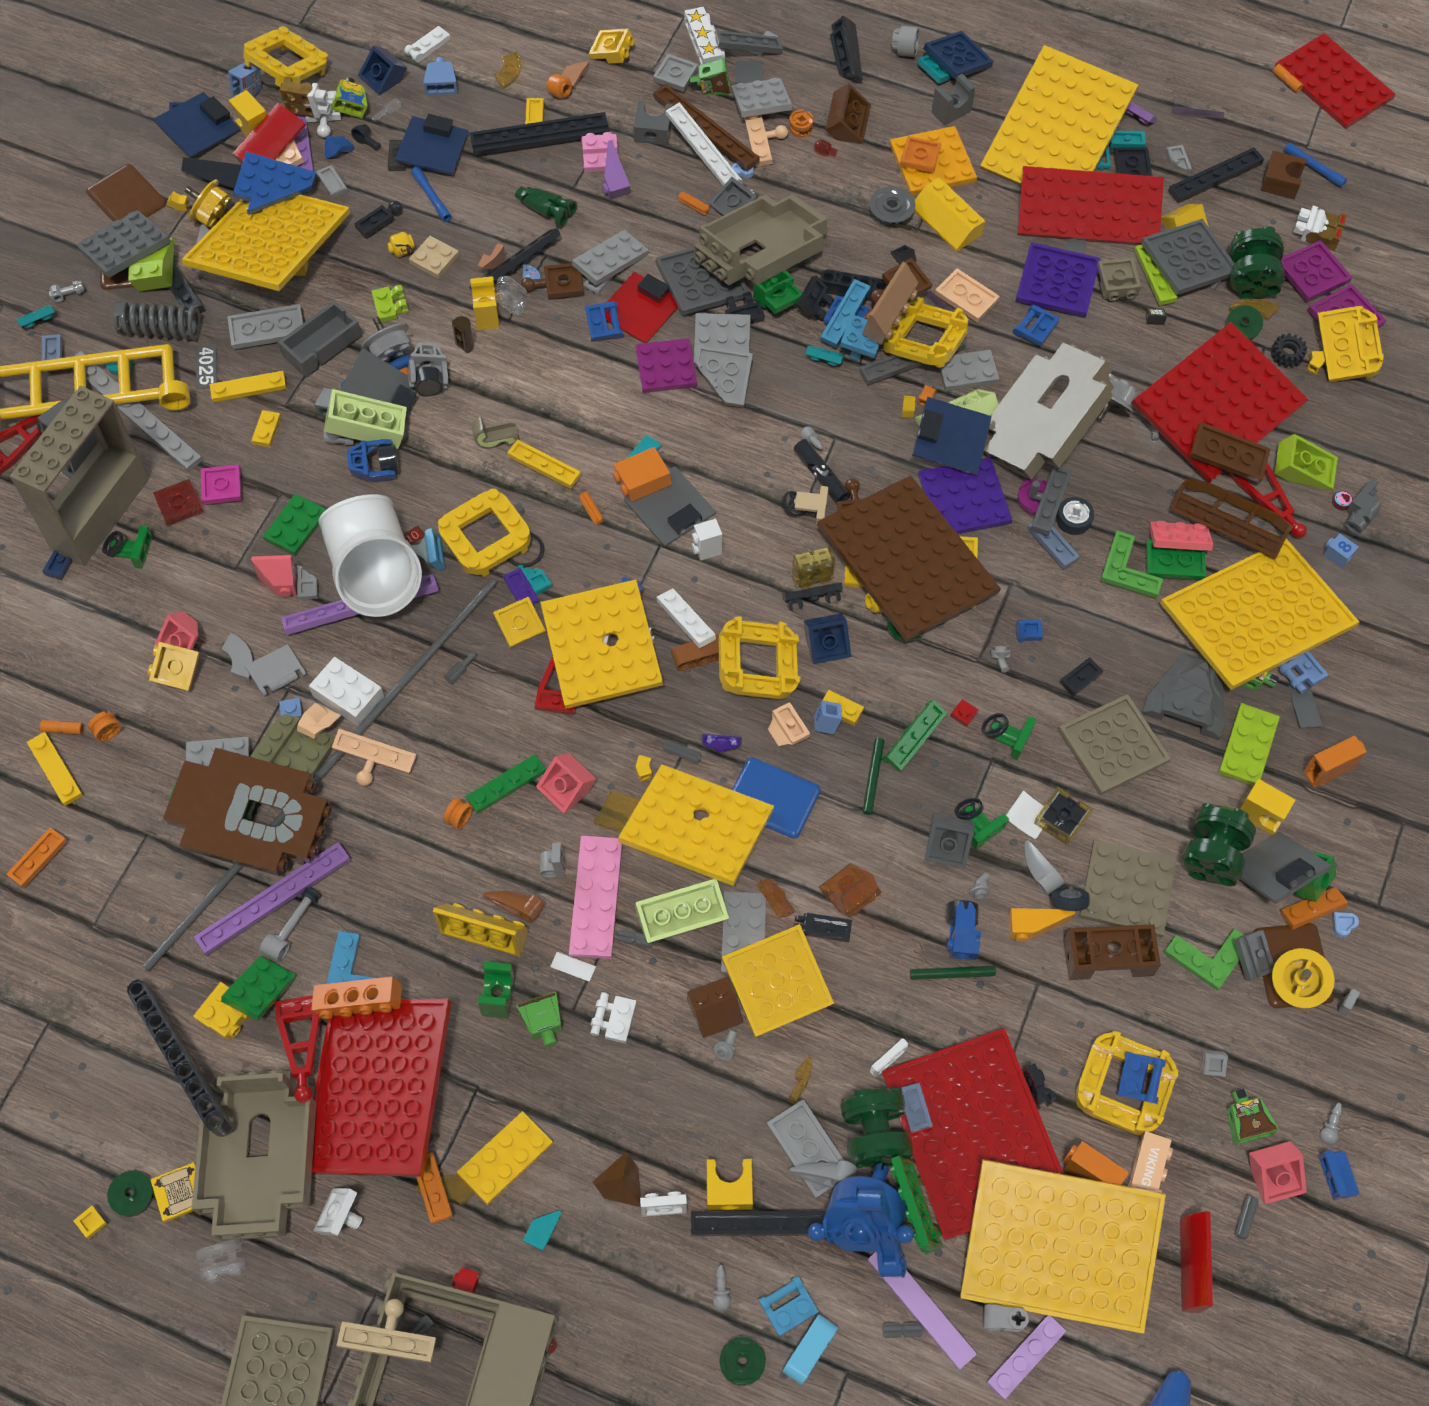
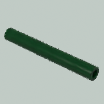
[862,738,885,815]
[910,966,996,980]

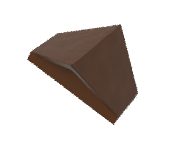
[592,1152,641,1207]

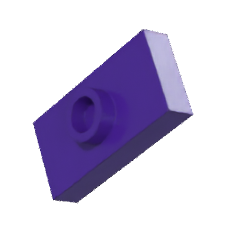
[503,568,539,605]

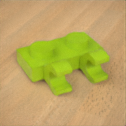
[372,285,409,323]

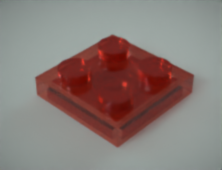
[153,479,203,526]

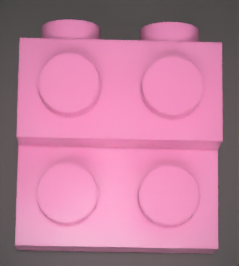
[582,132,618,172]

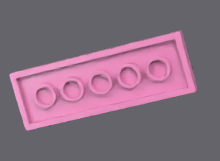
[569,836,622,959]

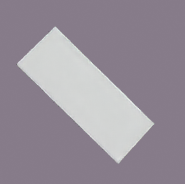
[550,952,596,982]

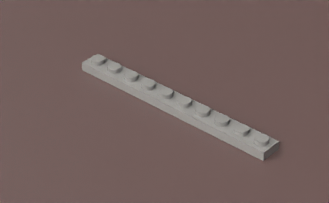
[71,351,203,472]

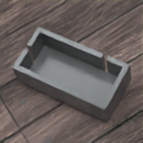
[278,301,362,377]

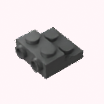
[709,177,759,216]

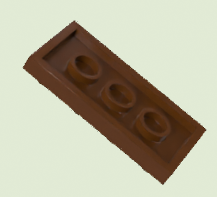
[1189,422,1271,483]

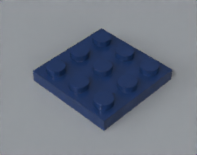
[923,31,994,79]

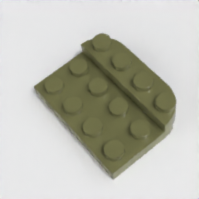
[250,714,336,777]

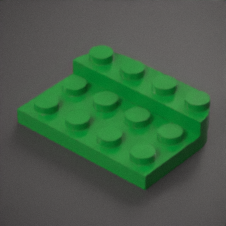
[890,1156,943,1255]

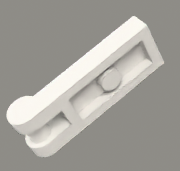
[404,26,450,63]

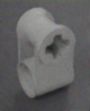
[983,1304,1029,1332]

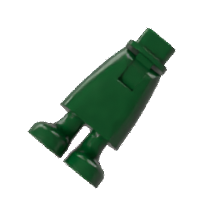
[515,186,577,228]

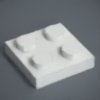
[640,1192,687,1217]

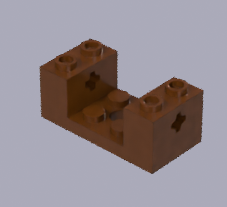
[1064,924,1161,980]

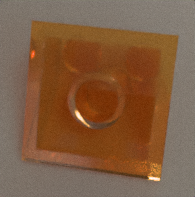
[819,863,882,918]

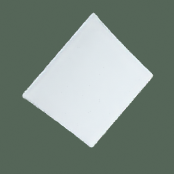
[1006,791,1046,839]

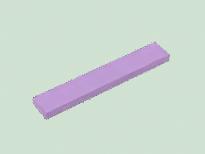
[867,1252,977,1370]

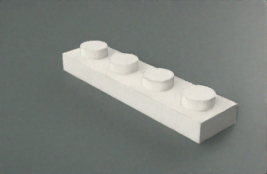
[657,589,716,648]

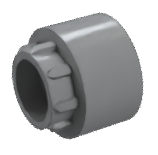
[892,25,920,57]

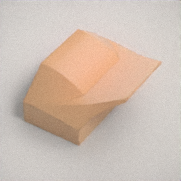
[768,702,810,746]
[297,703,341,739]

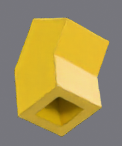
[166,191,190,211]
[1306,351,1325,375]
[902,396,915,418]
[636,755,652,782]

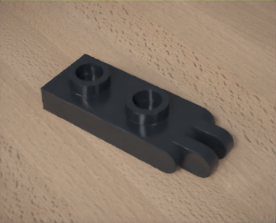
[794,913,852,942]

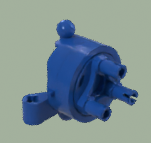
[808,1163,914,1278]

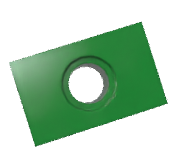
[478,961,515,1019]

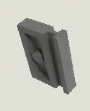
[1234,930,1274,981]

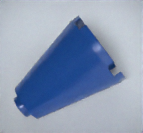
[1149,1371,1191,1406]

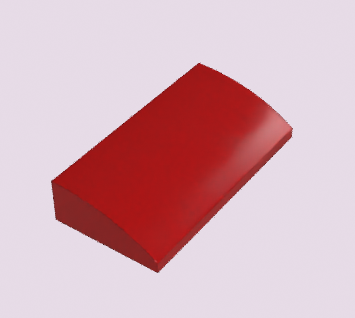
[232,103,306,164]
[1180,1211,1213,1313]

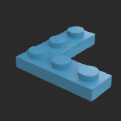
[326,931,378,999]

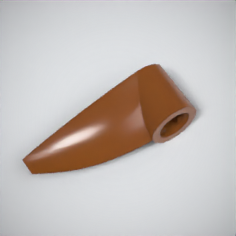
[483,891,545,923]

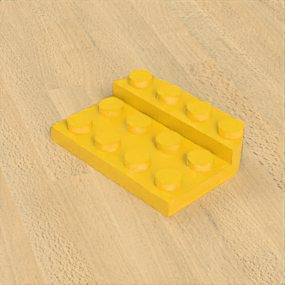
[1318,306,1384,382]

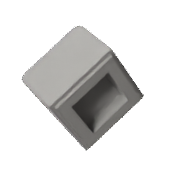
[1203,1050,1228,1077]

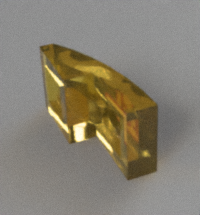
[789,1056,812,1105]

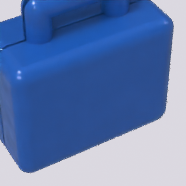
[732,757,821,839]

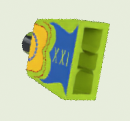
[331,77,367,119]

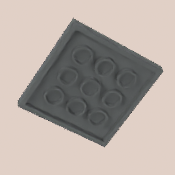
[77,210,171,278]
[1141,219,1234,295]
[655,247,749,316]

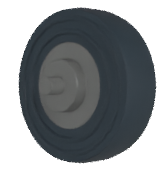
[1051,887,1090,911]

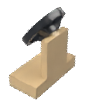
[782,486,828,529]

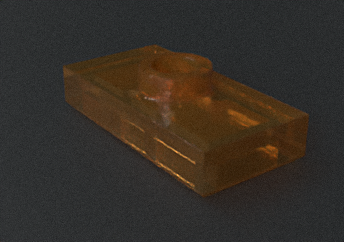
[757,878,795,918]

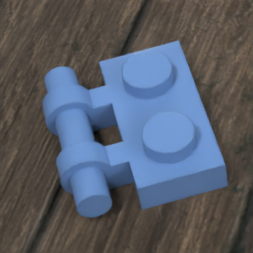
[1278,651,1329,693]

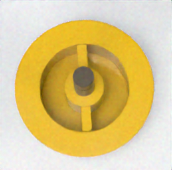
[184,179,231,228]
[1272,948,1335,1008]

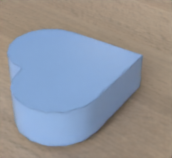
[732,163,754,178]
[1332,912,1359,938]

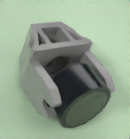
[407,342,448,396]

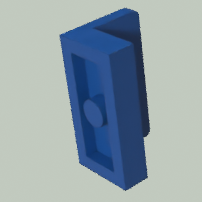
[1318,1150,1359,1201]

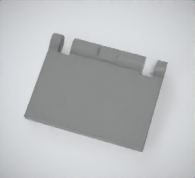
[245,644,306,696]

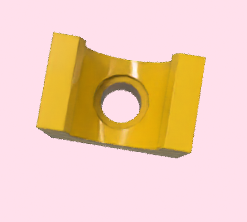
[228,90,267,137]
[470,276,499,330]
[1240,779,1295,835]
[706,1159,753,1211]

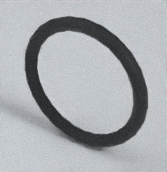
[507,532,545,567]

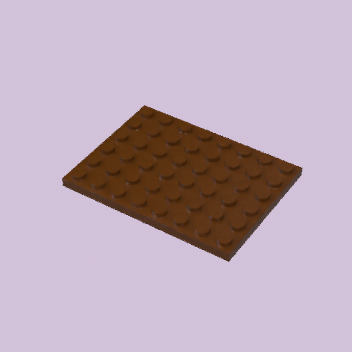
[817,475,1001,642]

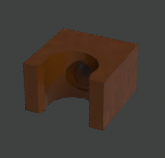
[1261,151,1307,200]

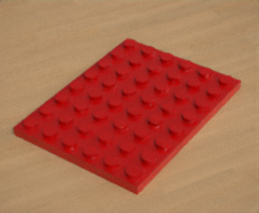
[1131,322,1309,483]
[312,999,452,1177]
[882,1028,1064,1242]

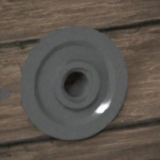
[869,186,915,225]

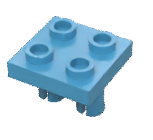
[840,314,879,360]

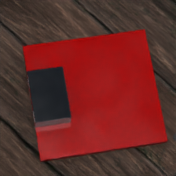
[604,271,678,343]

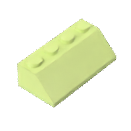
[324,389,407,449]
[915,389,998,426]
[635,879,729,943]

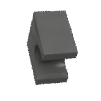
[931,74,975,126]
[633,101,673,146]

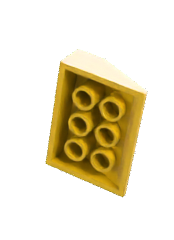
[433,903,528,957]

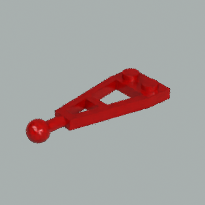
[0,399,62,475]
[1226,463,1307,538]
[534,655,576,715]
[275,995,321,1103]

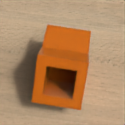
[917,385,937,407]

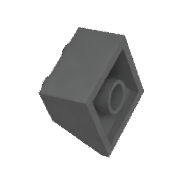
[924,813,975,869]

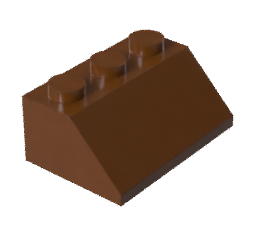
[825,83,871,144]

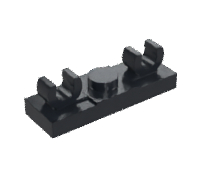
[782,582,843,610]

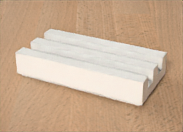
[870,1038,908,1078]

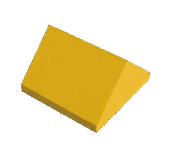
[1161,204,1209,230]

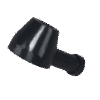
[351,124,381,151]

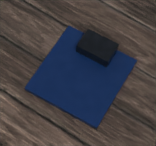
[153,92,241,158]
[395,113,469,175]
[912,397,992,475]

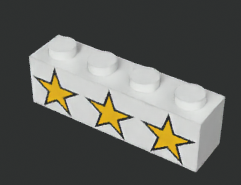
[684,7,725,65]

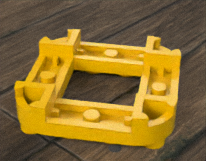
[243,26,328,87]
[883,297,968,368]
[438,489,531,577]
[719,617,800,699]
[1076,1031,1178,1135]

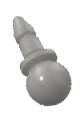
[800,427,823,449]
[1320,1103,1342,1145]
[713,1265,731,1311]

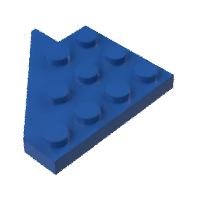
[233,151,316,215]

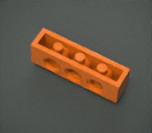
[311,976,402,1019]

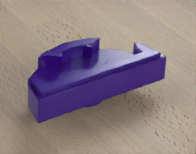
[702,734,742,752]

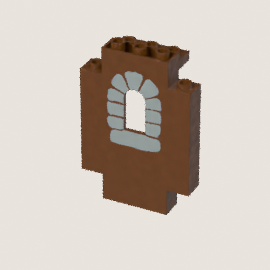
[163,747,332,876]

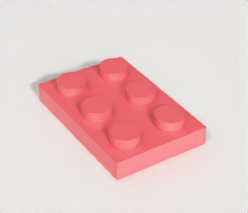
[1149,521,1213,551]

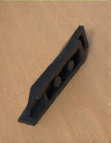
[830,15,863,81]
[181,157,242,188]

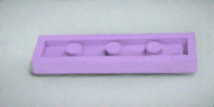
[987,1315,1066,1400]

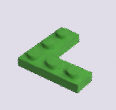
[1101,531,1163,598]
[1164,929,1245,991]

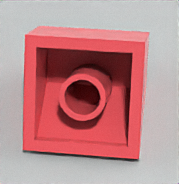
[536,753,597,813]
[1249,1141,1307,1204]

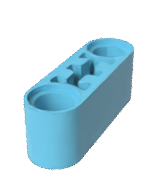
[782,1314,839,1386]

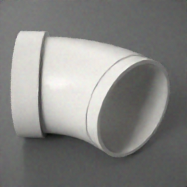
[319,494,422,617]

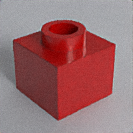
[452,1267,481,1294]

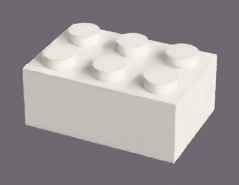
[309,657,384,726]

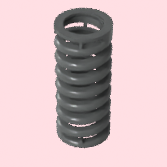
[113,301,201,340]

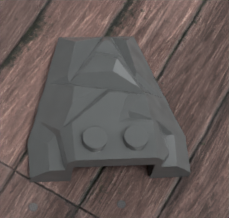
[1142,653,1225,740]

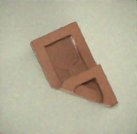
[562,61,590,89]
[478,243,506,269]

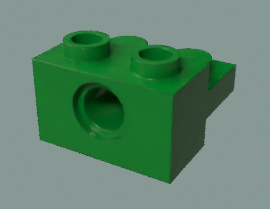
[753,270,803,314]
[1296,852,1337,902]

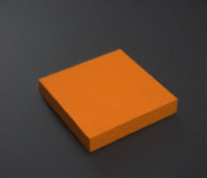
[900,136,941,173]

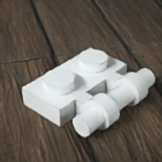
[590,992,637,1044]

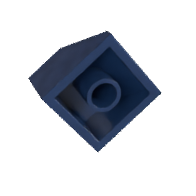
[358,46,407,95]
[803,613,852,664]

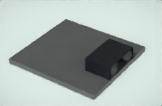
[340,348,416,414]
[624,466,716,547]
[1240,831,1332,904]

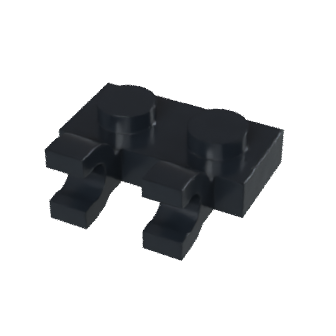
[797,275,834,321]
[725,291,765,324]
[1023,1063,1056,1110]

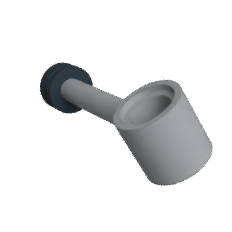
[260,887,320,962]

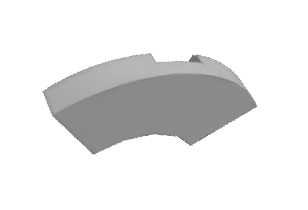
[222,633,253,681]

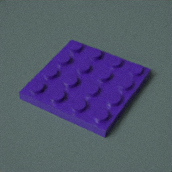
[1015,242,1101,318]
[918,457,1012,534]

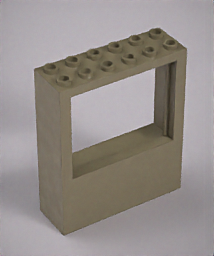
[10,386,149,567]
[348,1272,558,1406]

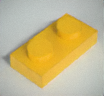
[251,410,281,448]
[823,690,864,726]

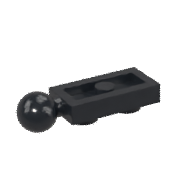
[354,201,402,238]

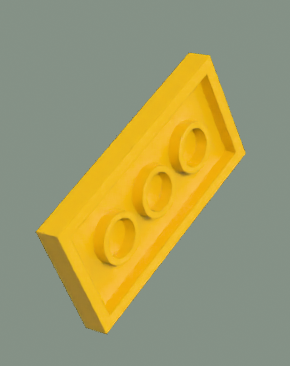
[457,1111,553,1206]

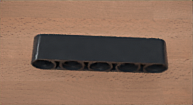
[820,269,888,302]

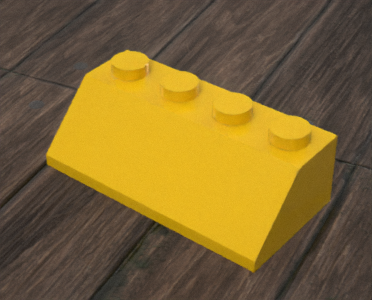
[914,177,985,252]

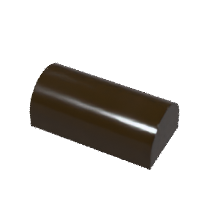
[452,316,474,354]

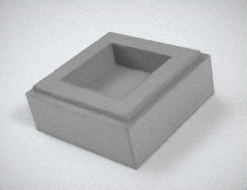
[1338,989,1360,1016]

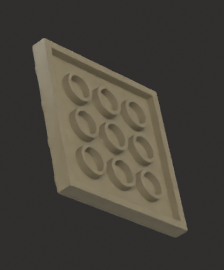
[1058,694,1171,795]
[1079,840,1176,938]
[221,1315,334,1406]

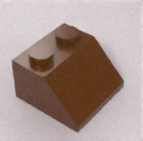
[687,977,743,1038]

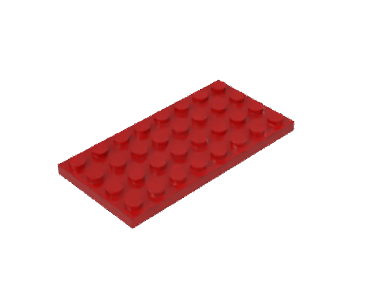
[1017,166,1164,245]

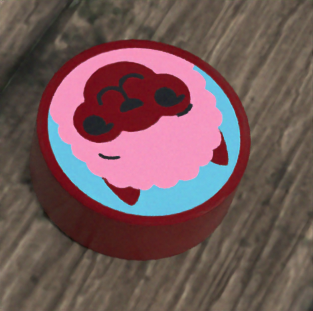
[1332,491,1353,510]

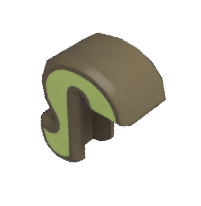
[472,416,518,448]

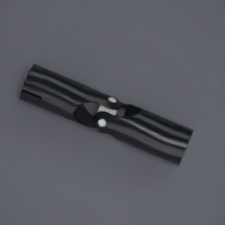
[794,439,850,503]

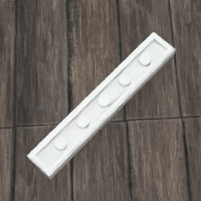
[665,102,742,186]

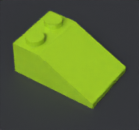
[128,238,174,292]
[1274,434,1338,490]

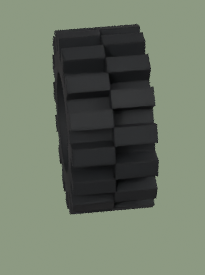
[1271,333,1308,369]

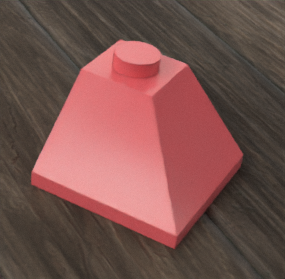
[251,555,297,597]
[154,611,198,650]

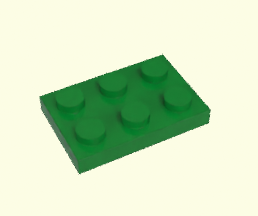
[263,494,327,556]
[1146,540,1207,580]
[221,956,296,1021]

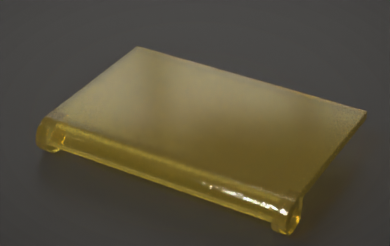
[594,790,641,832]

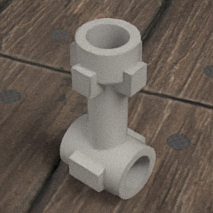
[49,281,85,303]

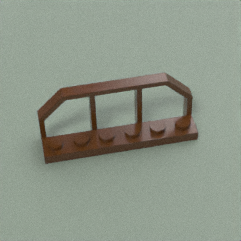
[1170,478,1293,558]

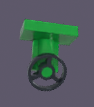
[102,525,153,569]
[982,713,1037,760]
[955,798,1009,850]

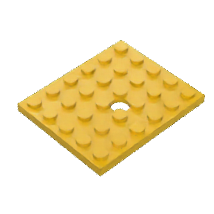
[540,579,663,709]
[618,764,774,886]

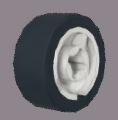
[1056,497,1094,535]

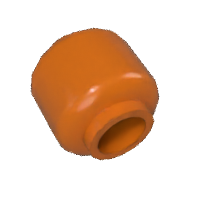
[546,74,572,99]

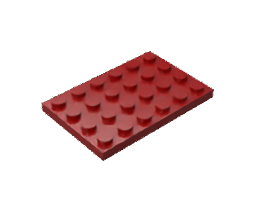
[1275,33,1396,129]

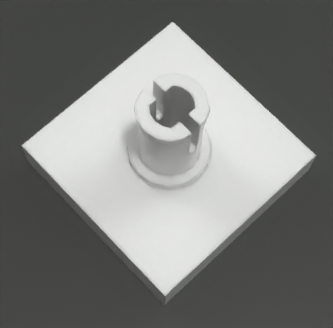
[313,1188,362,1236]

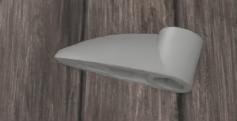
[1024,840,1064,896]
[789,1161,857,1189]

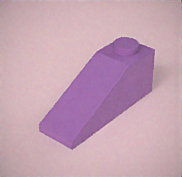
[602,140,630,200]

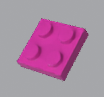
[201,465,242,505]

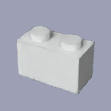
[691,519,722,561]

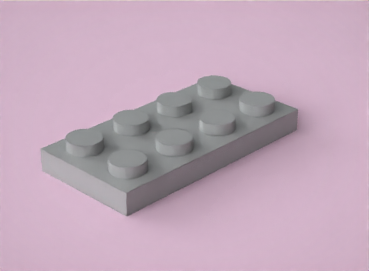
[572,230,649,286]
[227,304,303,349]
[721,892,766,975]
[766,1099,844,1200]

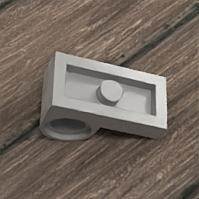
[539,843,566,878]

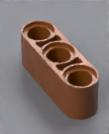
[671,634,719,671]

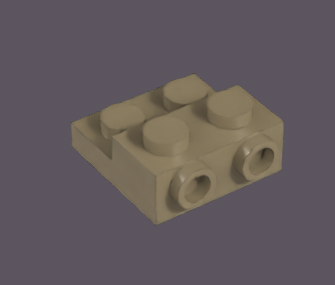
[1097,257,1142,301]

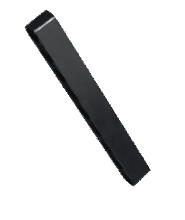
[127,979,232,1137]

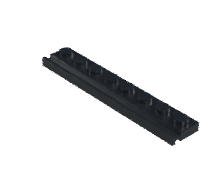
[469,112,610,156]

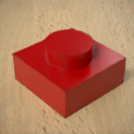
[950,699,979,727]

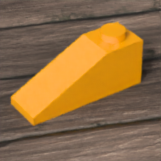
[1008,908,1075,942]

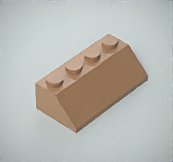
[862,262,918,345]

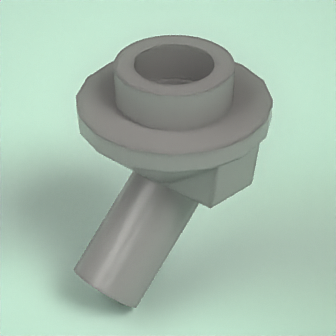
[991,646,1011,672]
[970,872,991,899]
[714,1030,737,1061]

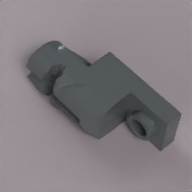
[1344,478,1381,537]

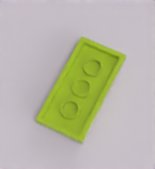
[1218,703,1280,786]

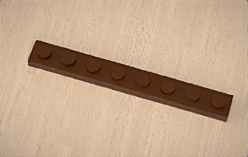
[653,84,760,171]

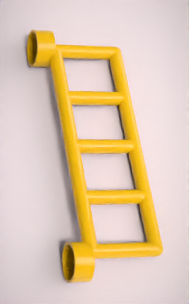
[0,344,190,420]

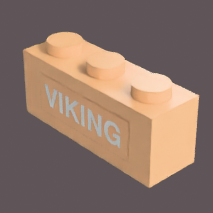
[1128,1131,1173,1193]

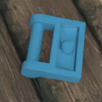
[758,1276,819,1337]

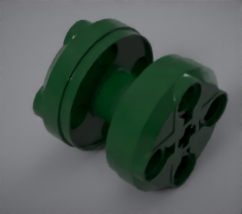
[1230,226,1285,300]
[1182,803,1256,887]
[840,1088,913,1168]

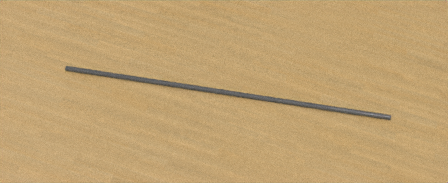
[142,578,498,972]

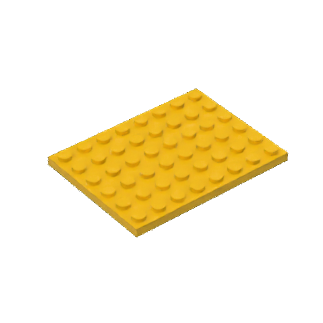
[980,45,1139,186]
[182,195,350,291]
[1160,539,1359,690]
[960,1159,1166,1334]

